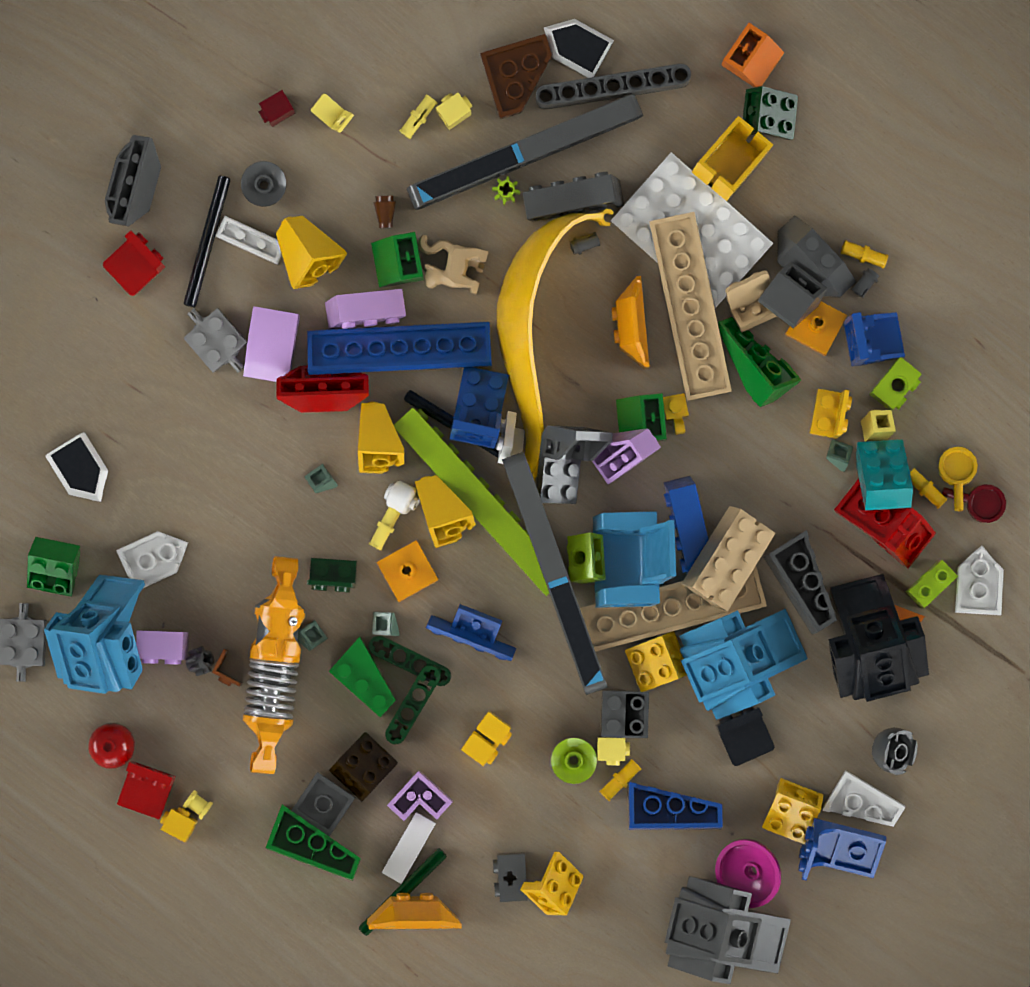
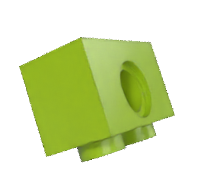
[869,357,922,410]
[567,532,606,584]
[905,560,958,608]

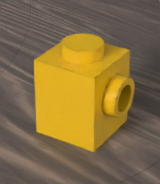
[160,807,198,842]

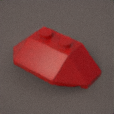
[276,365,369,413]

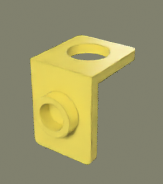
[311,93,354,133]

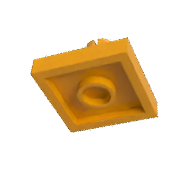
[785,301,847,356]
[376,540,439,602]

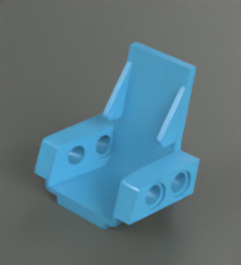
[593,511,676,608]
[44,575,145,694]
[679,609,808,720]

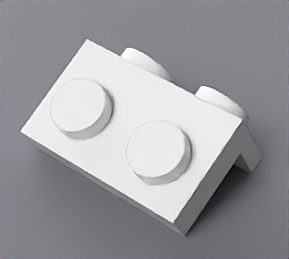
[496,411,525,464]

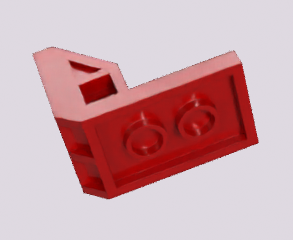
[834,478,936,569]

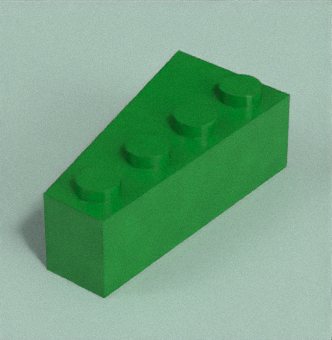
[265,804,361,881]

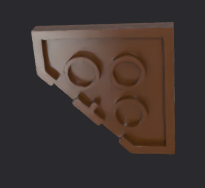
[480,34,552,119]

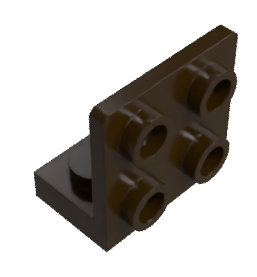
[329,732,398,802]

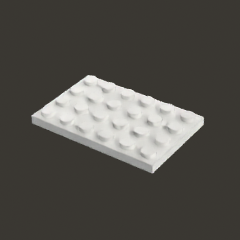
[611,152,774,308]

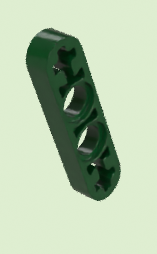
[369,636,451,686]
[385,664,441,745]

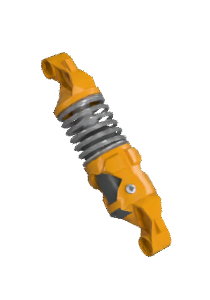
[243,556,305,774]

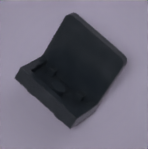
[715,706,775,766]

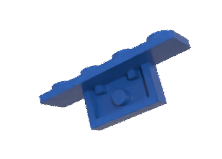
[426,604,516,661]

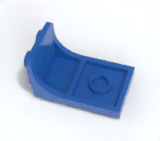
[798,818,886,881]

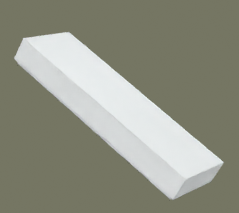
[216,216,282,265]
[382,812,436,884]

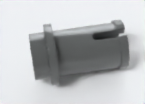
[570,232,600,255]
[851,268,879,298]

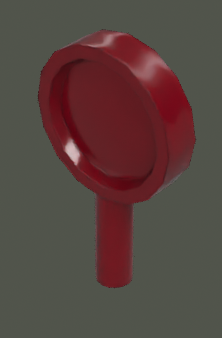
[942,484,1006,523]

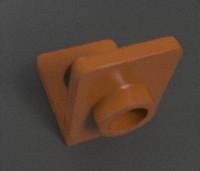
[212,649,243,687]

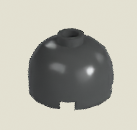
[872,727,918,775]

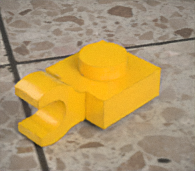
[663,393,689,435]

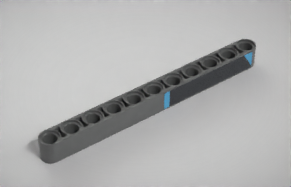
[406,94,644,210]
[502,452,608,695]

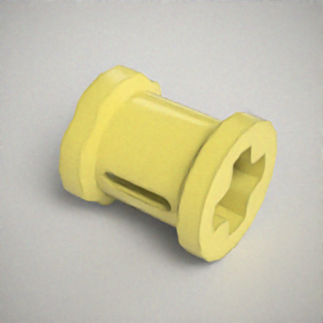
[183,790,213,820]

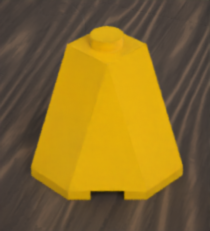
[276,216,347,289]
[358,401,405,474]
[415,475,476,548]

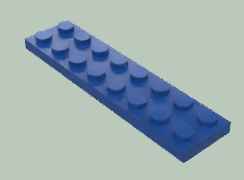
[307,322,492,375]

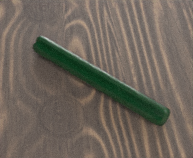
[359,848,447,936]

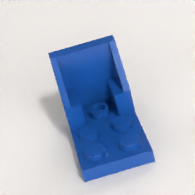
[843,312,905,367]
[449,367,509,449]

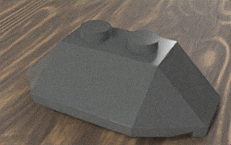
[105,135,161,227]
[777,216,857,298]

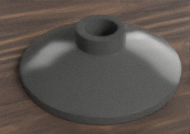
[241,161,287,207]

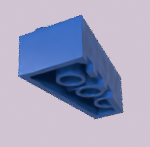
[663,476,709,574]
[628,782,723,830]

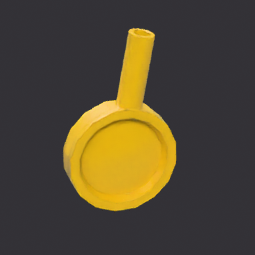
[938,447,978,511]

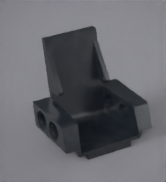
[828,574,929,702]

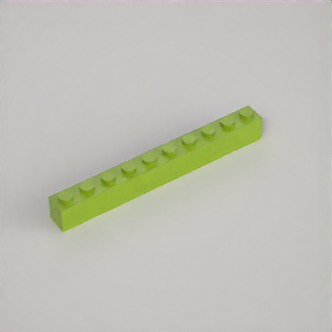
[394,408,550,596]

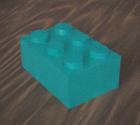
[856,439,913,510]

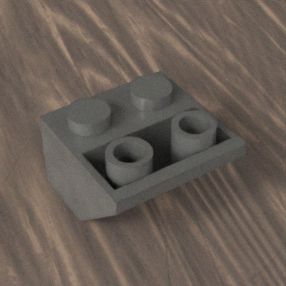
[758,261,827,328]
[601,690,649,738]

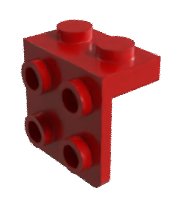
[103,230,165,296]

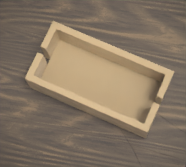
[681,506,776,611]

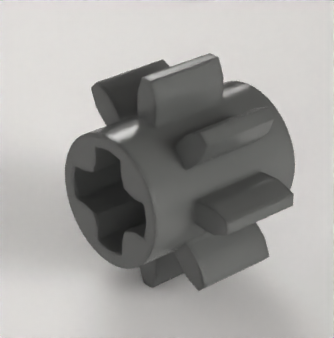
[185,646,214,676]

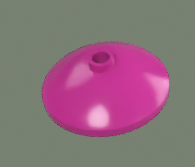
[715,839,781,908]

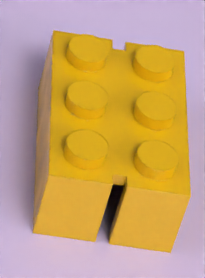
[692,116,774,201]
[461,710,512,767]

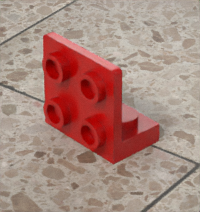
[117,761,176,819]

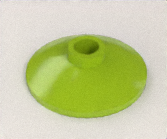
[551,738,597,784]

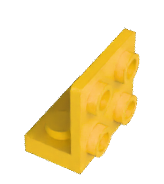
[809,389,852,439]
[625,631,687,692]
[762,778,824,844]
[520,852,583,915]

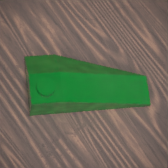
[718,317,801,407]

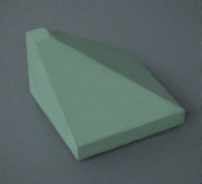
[826,439,853,472]
[304,464,338,493]
[372,612,400,636]
[298,620,328,651]

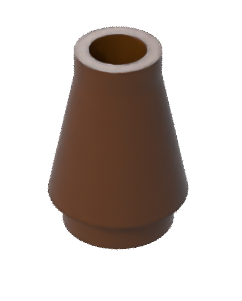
[373,195,396,228]

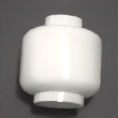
[384,481,420,514]

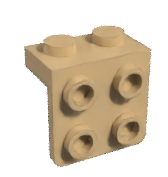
[725,270,776,332]

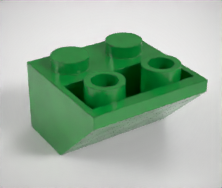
[371,232,424,288]
[616,393,667,442]
[27,537,80,597]

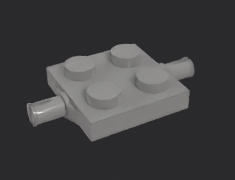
[184,308,247,373]
[0,603,47,682]

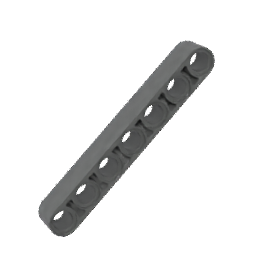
[536,64,691,109]

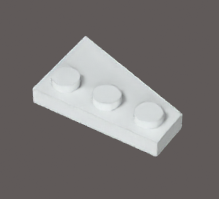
[822,770,905,827]

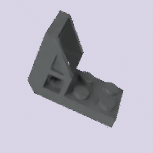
[536,425,613,504]

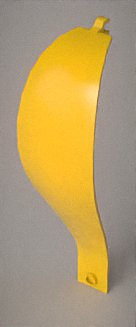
[496,209,614,481]

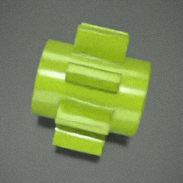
[492,176,520,206]

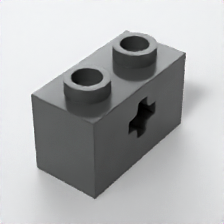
[493,852,528,902]

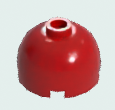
[88,723,135,769]

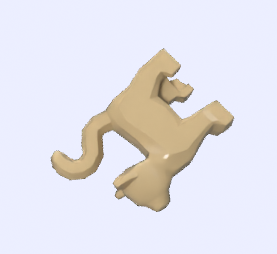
[418,235,488,295]

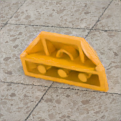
[611,276,650,369]
[367,893,462,930]

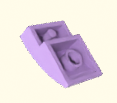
[243,306,300,382]

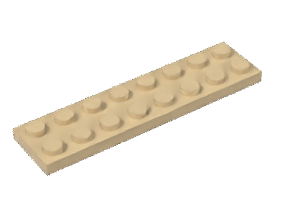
[649,212,732,401]
[580,566,767,651]

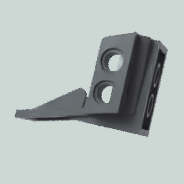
[664,876,791,984]

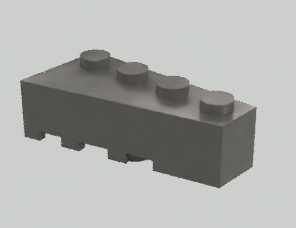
[523,172,624,222]
[764,530,837,634]

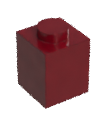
[258,90,296,127]

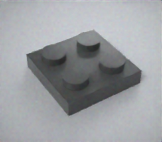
[291,772,356,836]

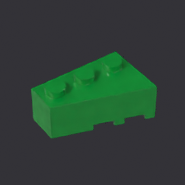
[329,637,397,717]

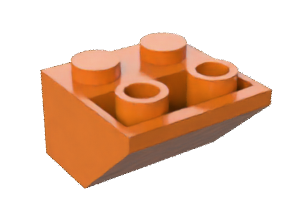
[721,23,784,88]

